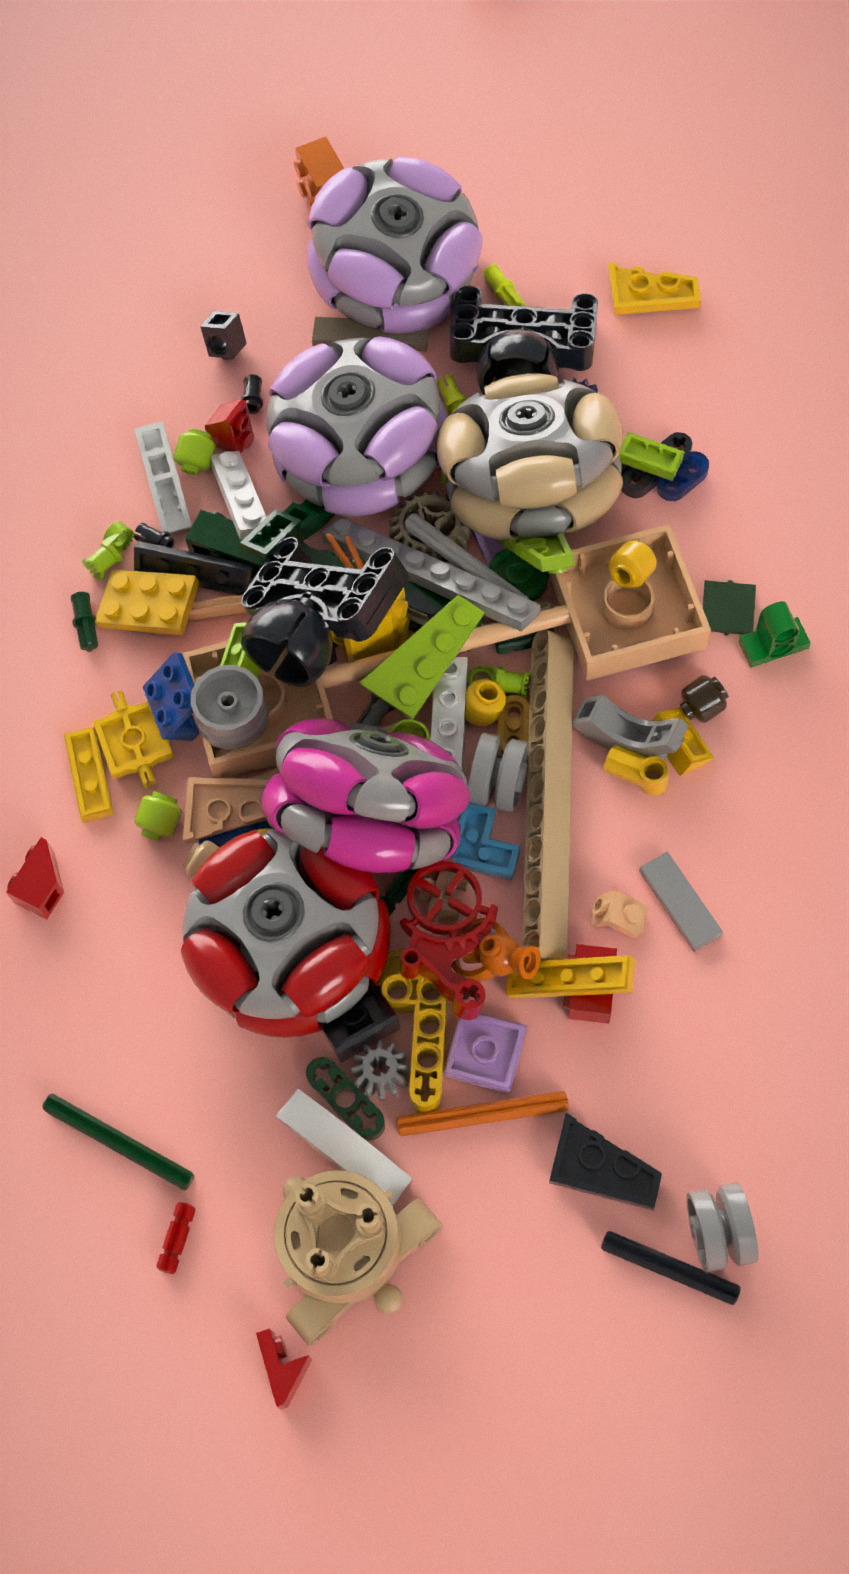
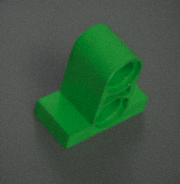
[738,601,811,668]

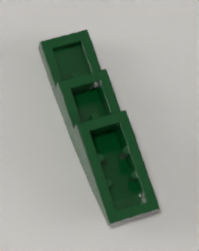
[240,500,335,559]

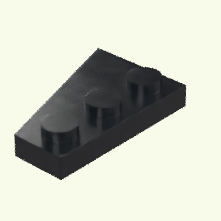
[549,1113,662,1211]

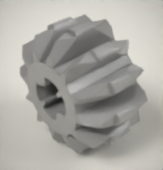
[351,1040,410,1101]

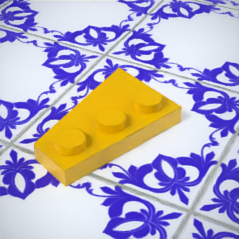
[608,261,701,315]

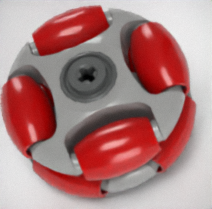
[180,829,391,1038]

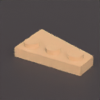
[183,777,270,844]

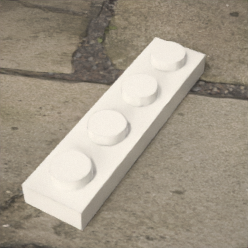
[211,451,266,540]

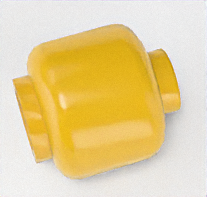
[609,540,657,588]
[465,679,506,726]

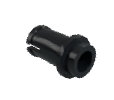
[241,374,263,414]
[134,522,175,548]

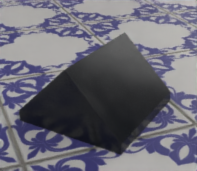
[322,985,400,1063]

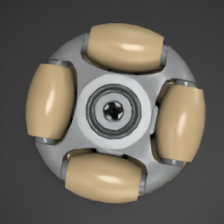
[436,373,624,540]

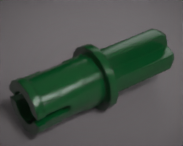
[70,592,98,652]

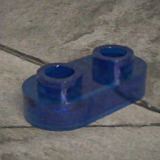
[657,451,709,501]

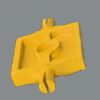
[93,690,174,788]

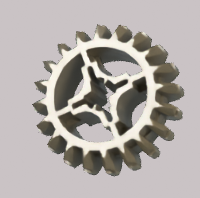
[389,489,471,563]

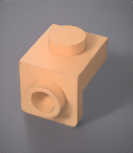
[591,890,649,938]

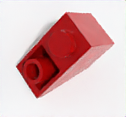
[204,399,254,454]
[6,837,64,920]

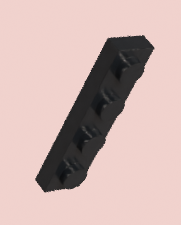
[134,541,255,595]

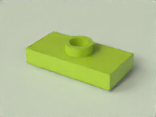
[619,432,685,481]

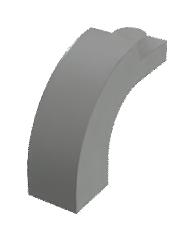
[572,695,689,760]

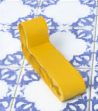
[382,973,448,1113]

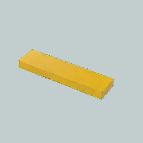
[505,955,636,999]

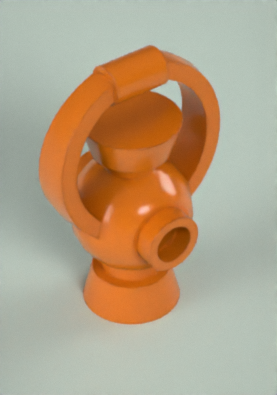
[451,918,541,982]

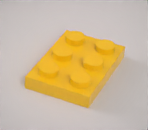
[95,569,199,635]

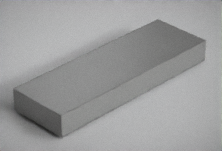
[639,851,723,952]

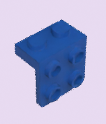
[143,652,200,741]

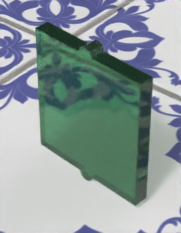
[702,580,756,636]

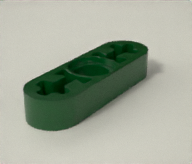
[306,1057,385,1141]

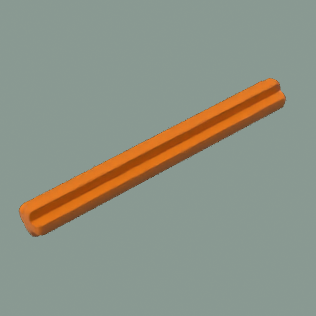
[396,1091,569,1136]

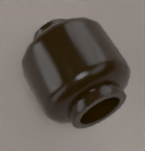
[680,675,729,723]

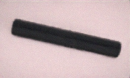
[601,1231,741,1305]

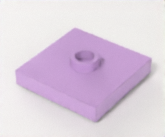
[443,1014,527,1094]

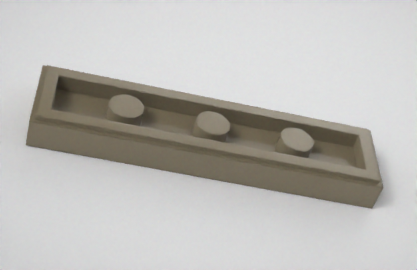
[312,317,430,351]

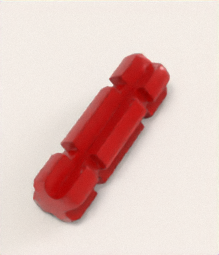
[156,1202,196,1274]

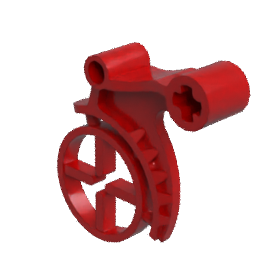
[399,861,498,1020]

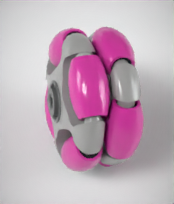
[262,718,470,873]

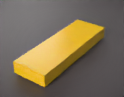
[64,726,114,823]

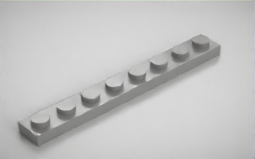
[322,516,540,632]

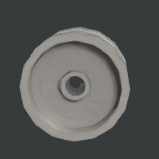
[191,665,268,750]
[468,732,529,813]
[686,1182,758,1273]

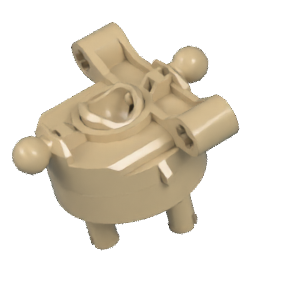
[274,1170,443,1346]

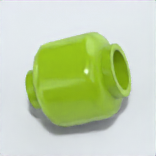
[173,429,216,476]
[134,791,182,841]

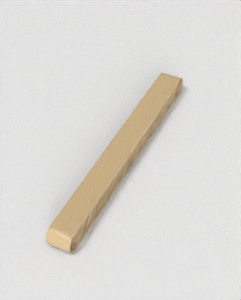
[522,629,574,961]

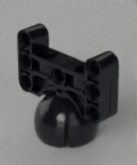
[449,286,598,395]
[241,537,409,687]

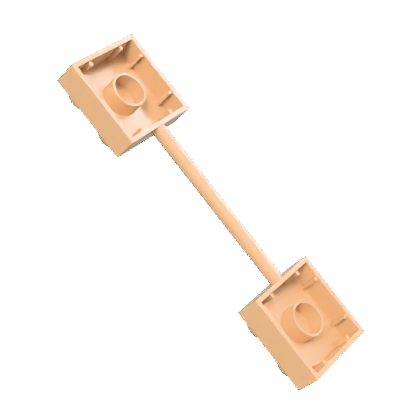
[182,524,711,778]

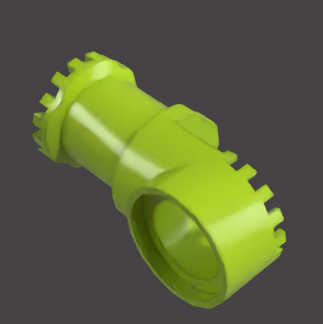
[82,521,135,581]
[467,665,531,699]

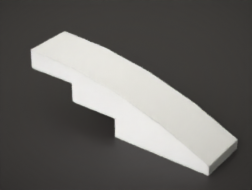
[134,421,192,534]
[275,1089,413,1205]

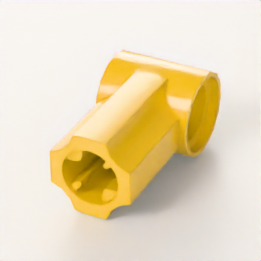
[603,744,669,796]

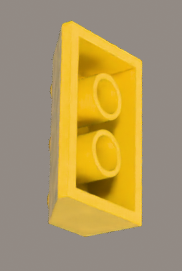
[344,587,412,662]

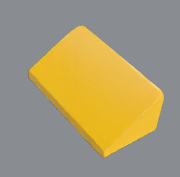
[651,707,714,776]

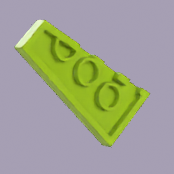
[498,532,575,574]
[359,595,485,719]

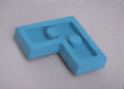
[450,803,520,880]

